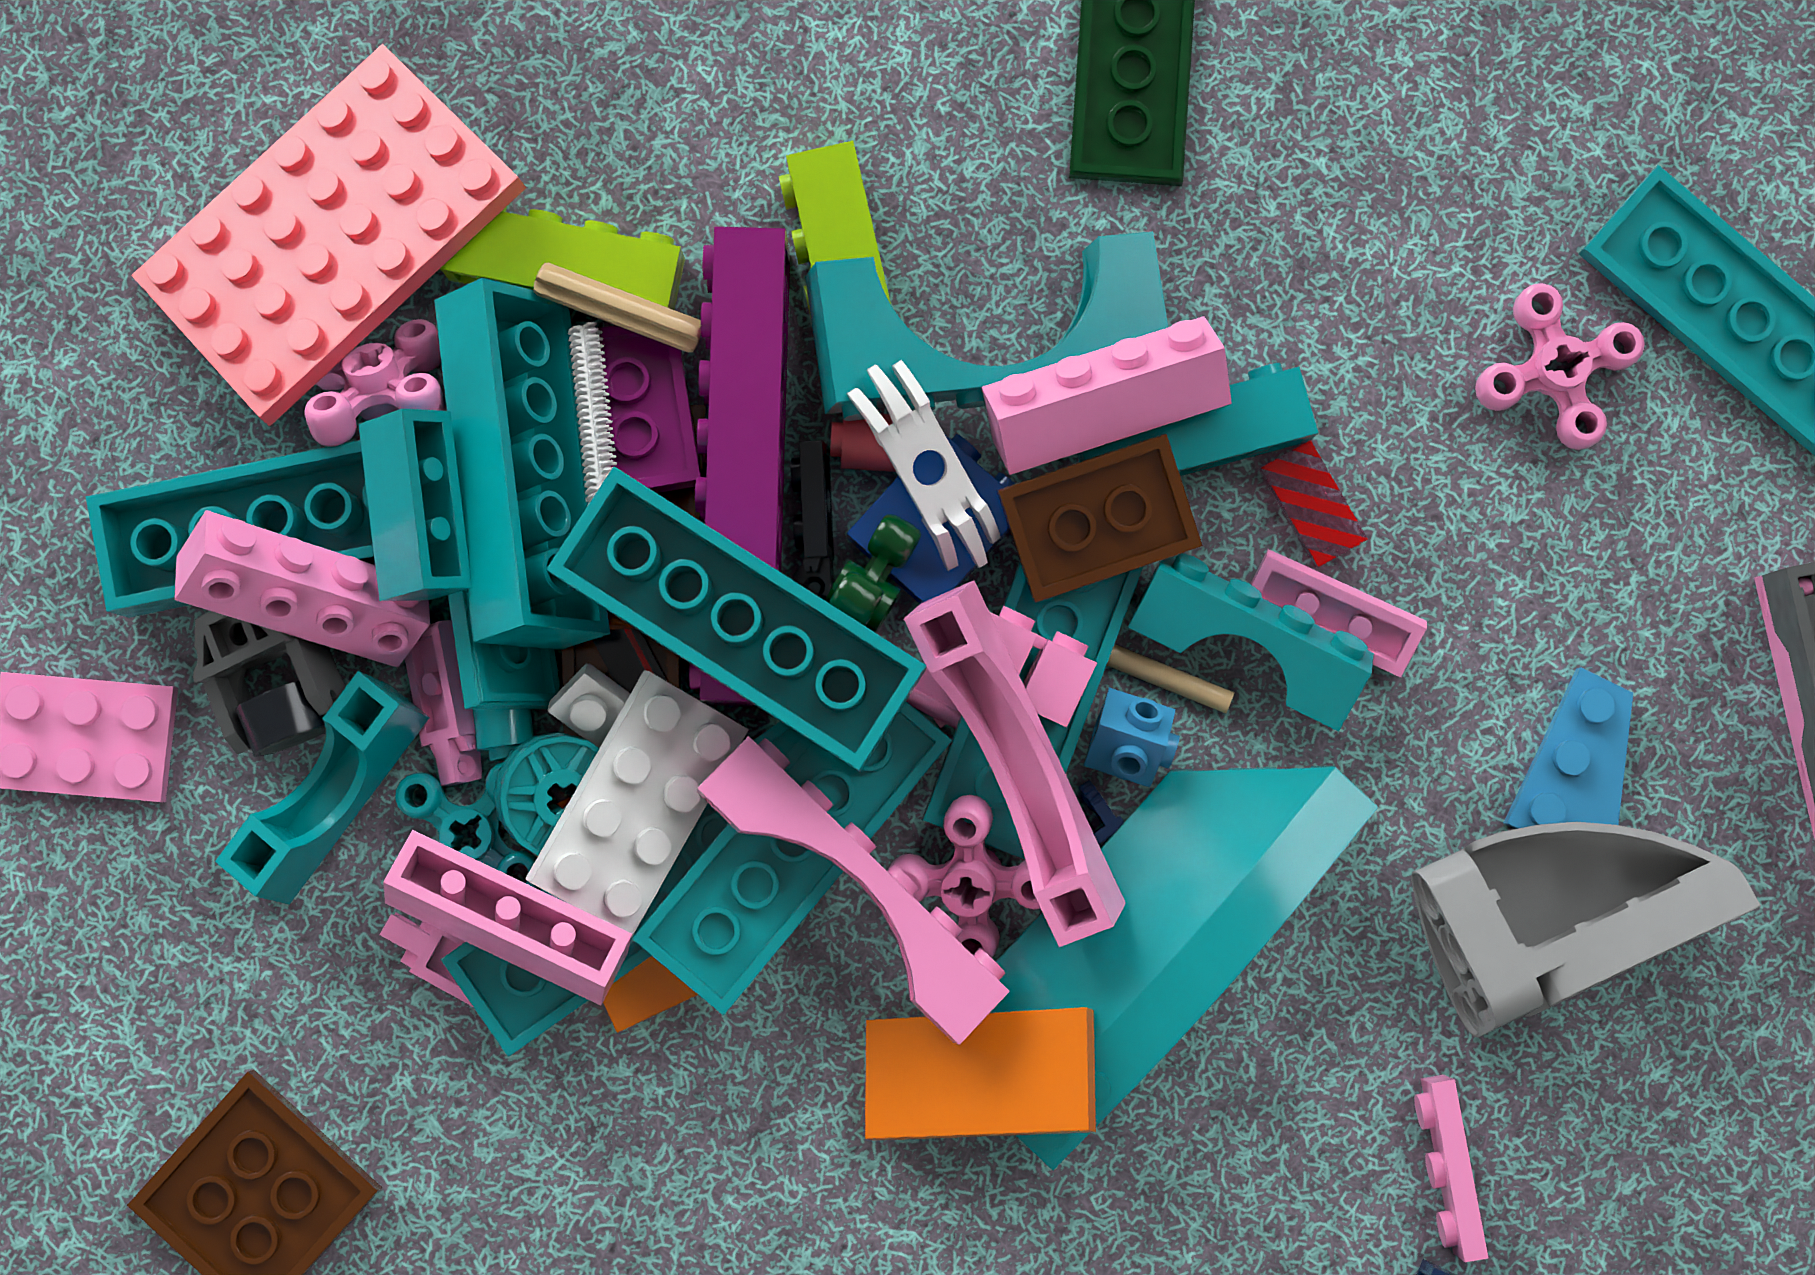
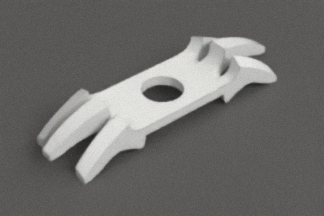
[847,360,1001,571]

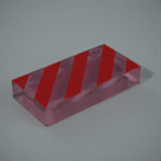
[1259,440,1368,569]

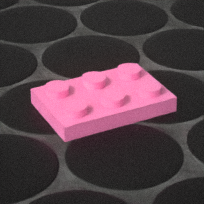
[0,672,178,802]

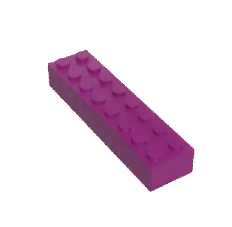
[689,227,790,707]

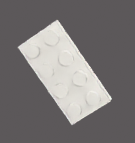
[525,670,749,937]

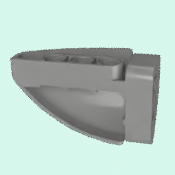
[1411,822,1761,1038]

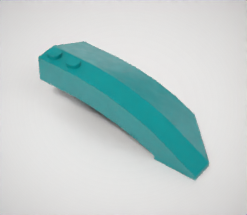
[990,766,1378,1170]

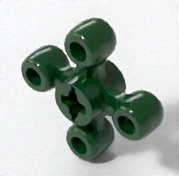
[825,514,921,634]

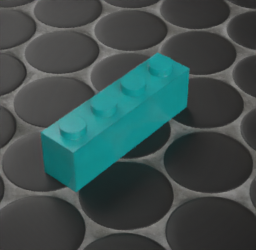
[1077,363,1319,476]

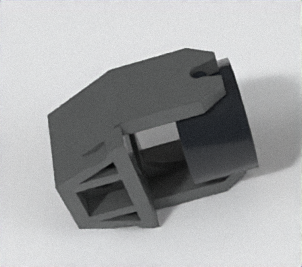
[193,611,345,757]

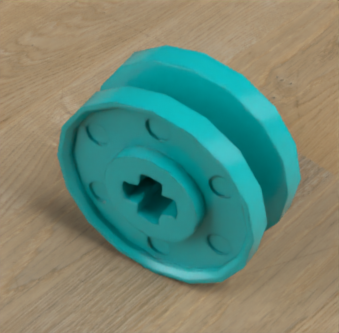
[493,732,599,856]

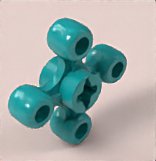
[395,762,540,889]

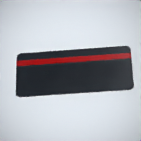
[592,629,667,694]

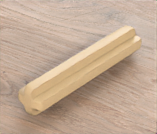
[533,263,701,353]

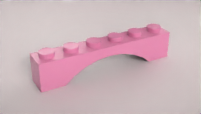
[904,580,1126,947]
[697,736,1010,1045]

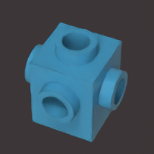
[1083,687,1180,788]

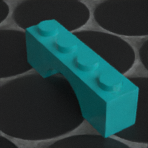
[1128,553,1374,732]
[215,671,430,905]

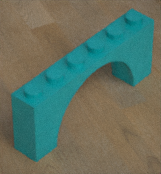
[805,231,1168,421]

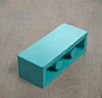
[358,409,472,601]

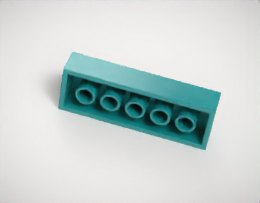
[434,278,610,650]
[85,440,375,618]
[546,466,926,772]

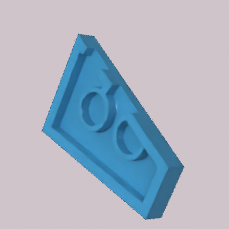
[1503,667,1633,829]

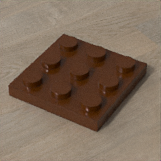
[127,1069,383,1275]

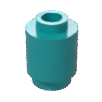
[472,709,534,761]

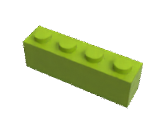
[778,140,891,318]
[440,207,685,310]

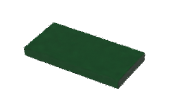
[1069,0,1195,186]

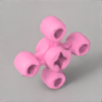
[1475,283,1645,450]
[304,319,446,447]
[888,795,1041,958]

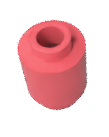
[830,413,896,472]

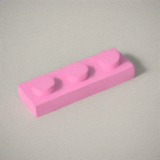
[1251,549,1427,677]
[1414,1075,1488,1263]

